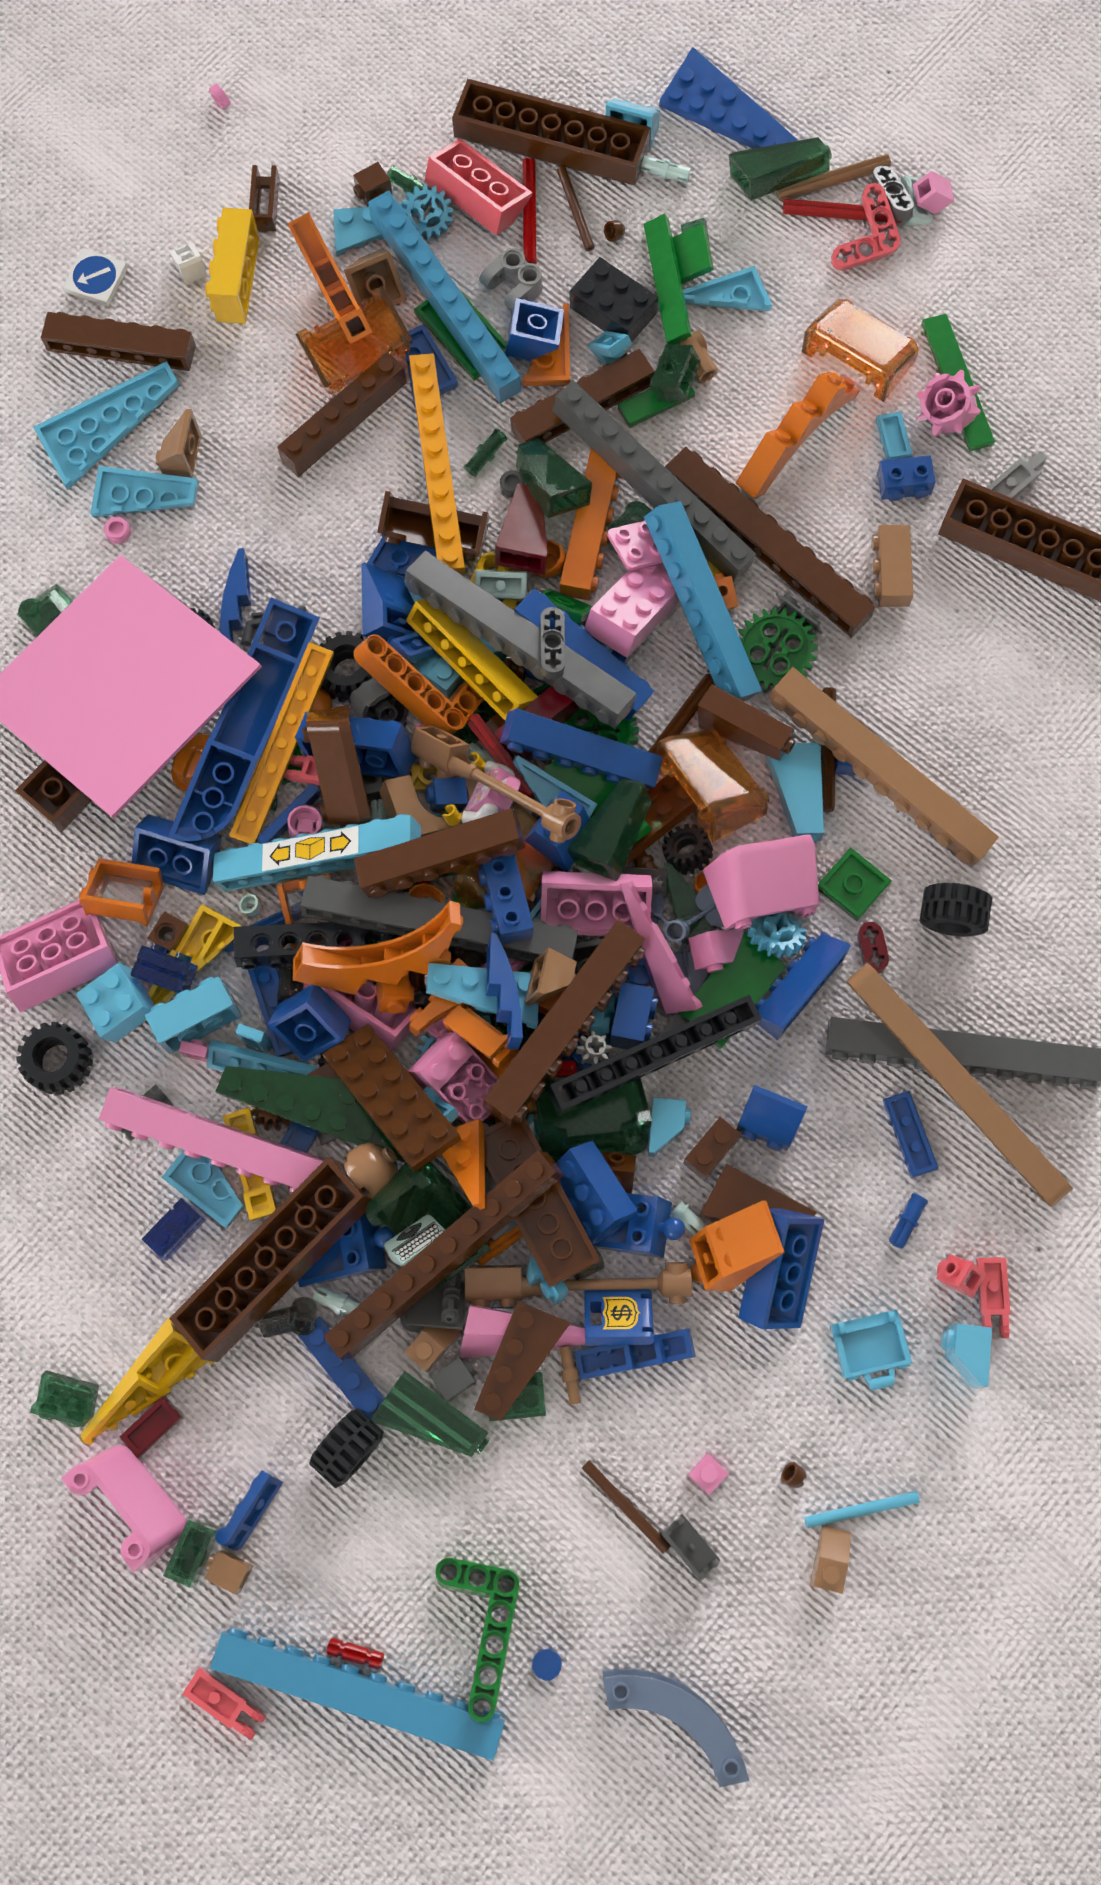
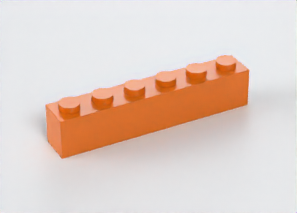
[560,448,622,601]

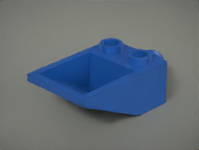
[361,563,416,644]
[593,1193,685,1258]
[298,1213,396,1287]

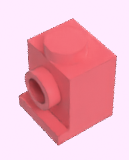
[936,1254,986,1299]

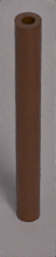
[557,166,595,252]
[582,1460,671,1554]

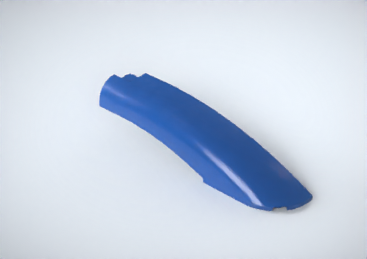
[168,597,320,842]

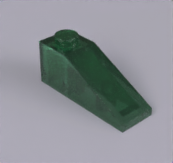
[663,862,717,945]

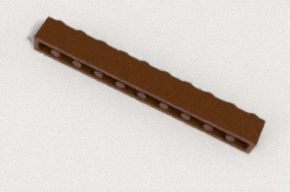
[665,446,875,638]
[323,1150,564,1359]

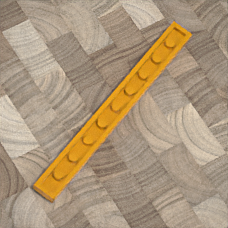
[409,353,465,574]

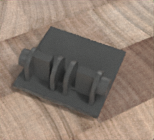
[770,592,822,644]
[406,1271,465,1330]

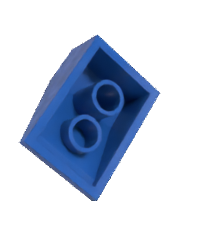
[736,1085,808,1152]

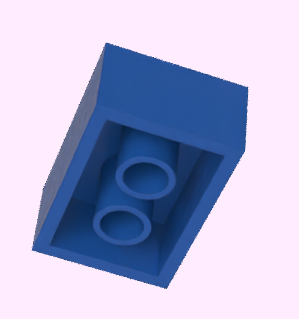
[556,1140,637,1245]

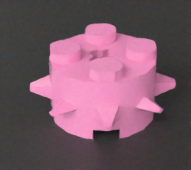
[916,370,981,437]

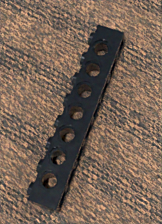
[234,922,455,970]
[547,995,762,1115]

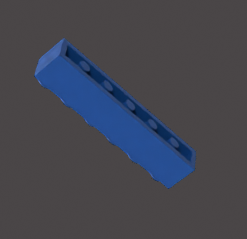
[514,588,655,722]
[500,708,663,792]

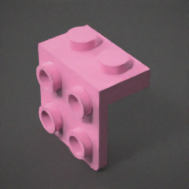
[607,521,666,571]

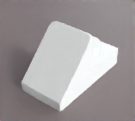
[169,242,207,285]

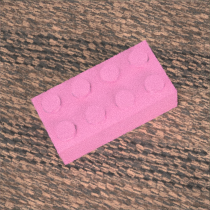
[585,564,679,658]

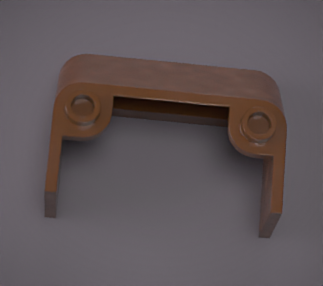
[377,491,490,561]
[302,705,372,825]

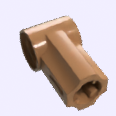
[675,330,718,383]

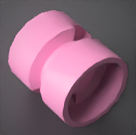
[287,805,323,838]

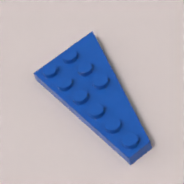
[659,47,798,164]

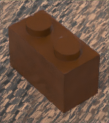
[683,1117,742,1181]

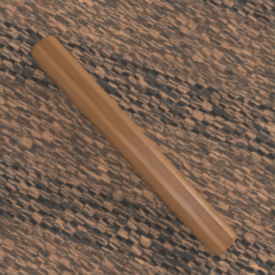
[776,154,891,201]

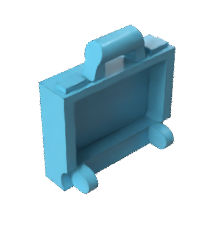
[830,1310,912,1391]

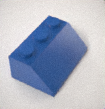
[131,814,222,895]

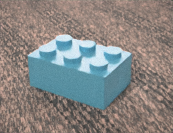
[145,976,243,1054]

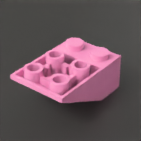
[408,1032,499,1124]

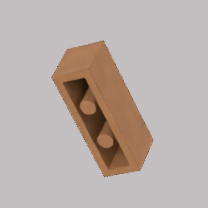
[871,525,914,607]

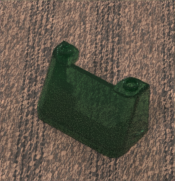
[531,1077,652,1163]
[365,1161,491,1289]

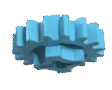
[401,184,453,241]
[747,912,806,959]

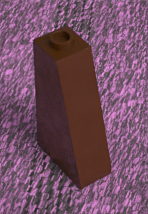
[698,684,796,761]
[699,1164,817,1221]

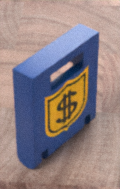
[584,1289,654,1346]

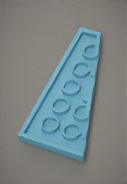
[33,361,179,490]

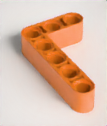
[354,634,483,735]

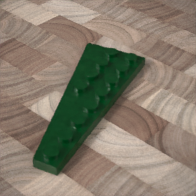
[215,1066,428,1171]

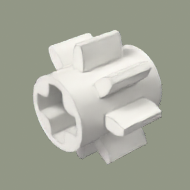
[575,1031,612,1065]

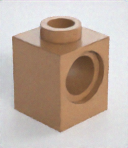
[204,1550,254,1595]

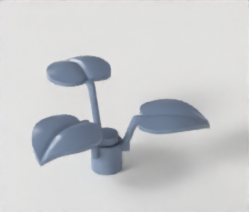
[650,885,724,995]

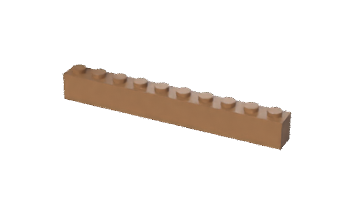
[768,667,999,867]

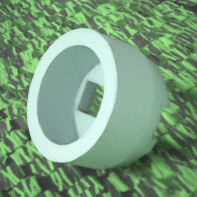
[239,894,263,917]

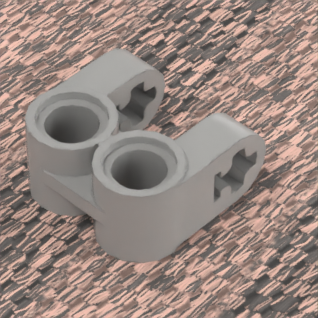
[479,248,543,311]

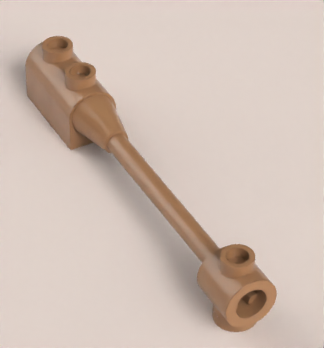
[411,725,581,843]
[465,1262,692,1307]

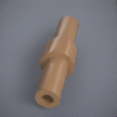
[559,1346,581,1405]

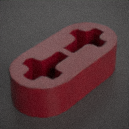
[857,922,889,973]

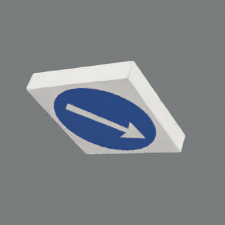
[62,248,128,307]

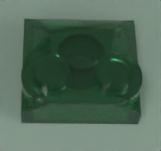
[16,584,73,637]

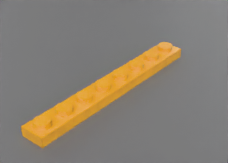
[229,642,334,845]

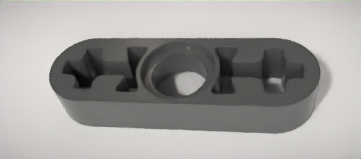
[872,166,914,221]
[540,607,565,680]

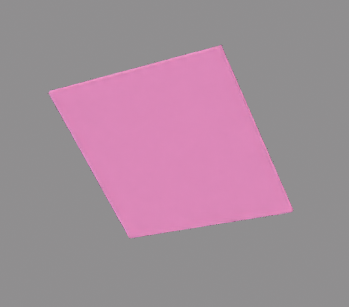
[0,555,262,818]

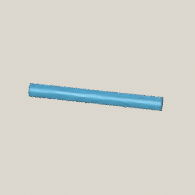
[804,1491,920,1528]

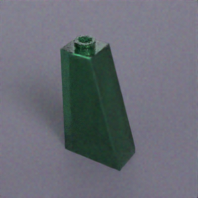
[729,137,832,201]
[516,438,592,518]
[567,778,652,881]
[370,1371,489,1457]

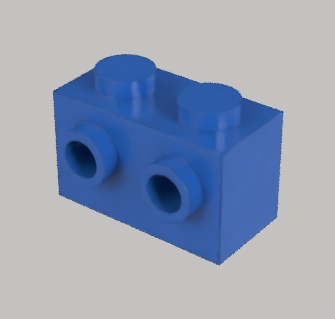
[877,455,936,501]

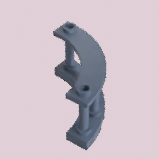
[602,1668,750,1788]

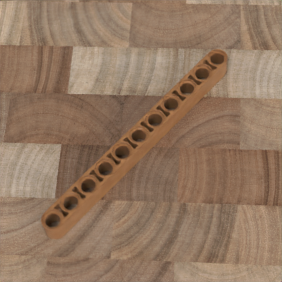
[846,963,1073,1208]

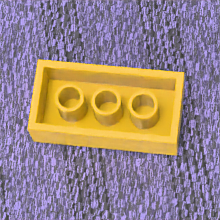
[205,207,260,324]

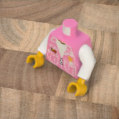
[442,752,521,826]

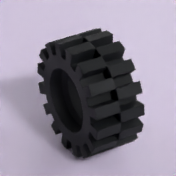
[662,824,713,875]

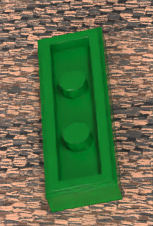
[618,373,695,428]

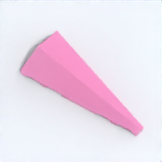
[620,878,703,1014]
[459,1304,585,1359]

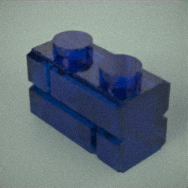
[130,943,198,993]
[142,1198,206,1261]

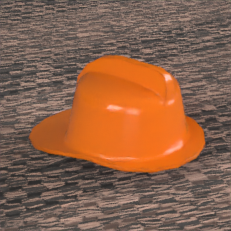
[171,734,210,791]

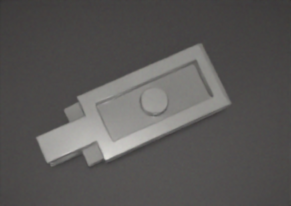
[986,451,1047,499]

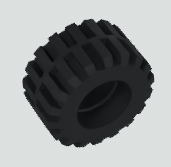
[319,631,373,703]
[919,883,993,937]
[16,1022,93,1095]
[309,1408,384,1488]

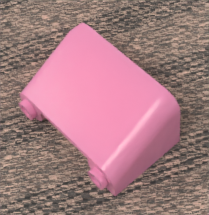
[703,835,820,931]
[61,1445,188,1572]

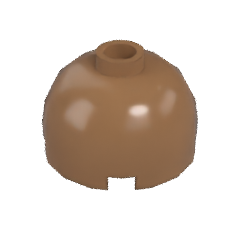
[343,1142,399,1200]

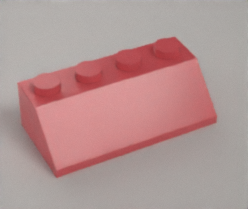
[424,139,532,235]

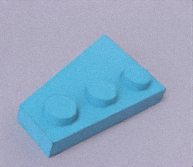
[333,204,404,257]
[161,1150,245,1229]

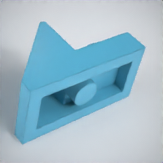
[587,331,632,365]

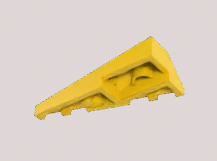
[141,904,241,1025]
[80,1317,214,1445]

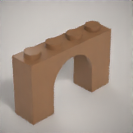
[379,761,484,837]

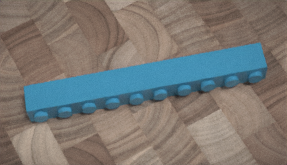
[368,190,521,404]
[210,1627,505,1761]

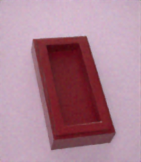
[119,1396,183,1458]

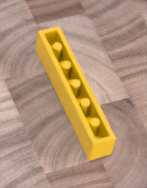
[406,599,538,720]

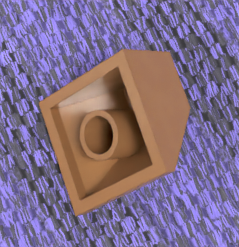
[344,248,407,317]
[156,409,202,478]

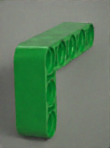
[435,1558,519,1725]

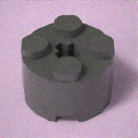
[350,678,409,727]

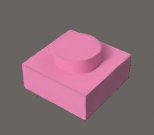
[179,1039,208,1062]
[688,1453,729,1495]

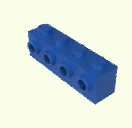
[477,854,534,944]

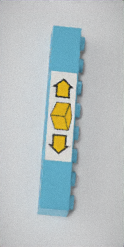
[213,814,421,892]

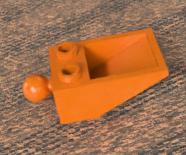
[689,1201,784,1292]

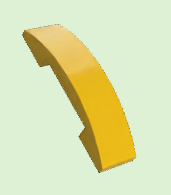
[223,1107,277,1221]

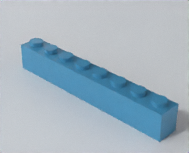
[644,501,762,701]

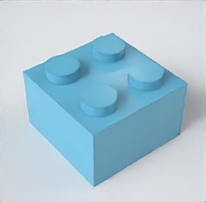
[76,963,155,1043]

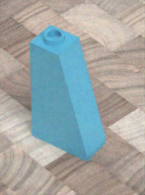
[765,743,824,844]

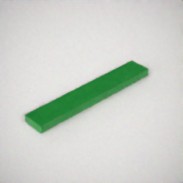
[643,213,692,347]
[921,314,995,452]

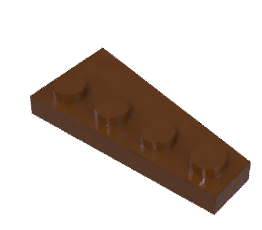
[474,1301,571,1421]

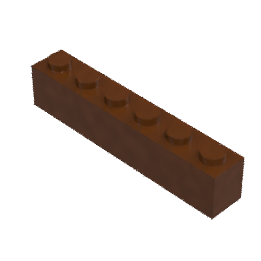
[41,312,196,371]
[510,349,655,453]
[277,352,407,478]
[354,808,526,898]

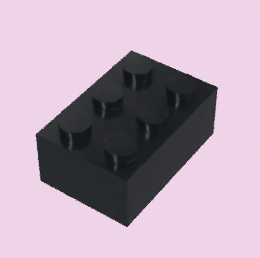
[569,257,658,348]

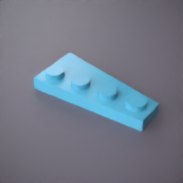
[90,466,199,517]
[426,963,538,1029]

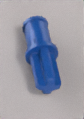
[889,1193,928,1249]

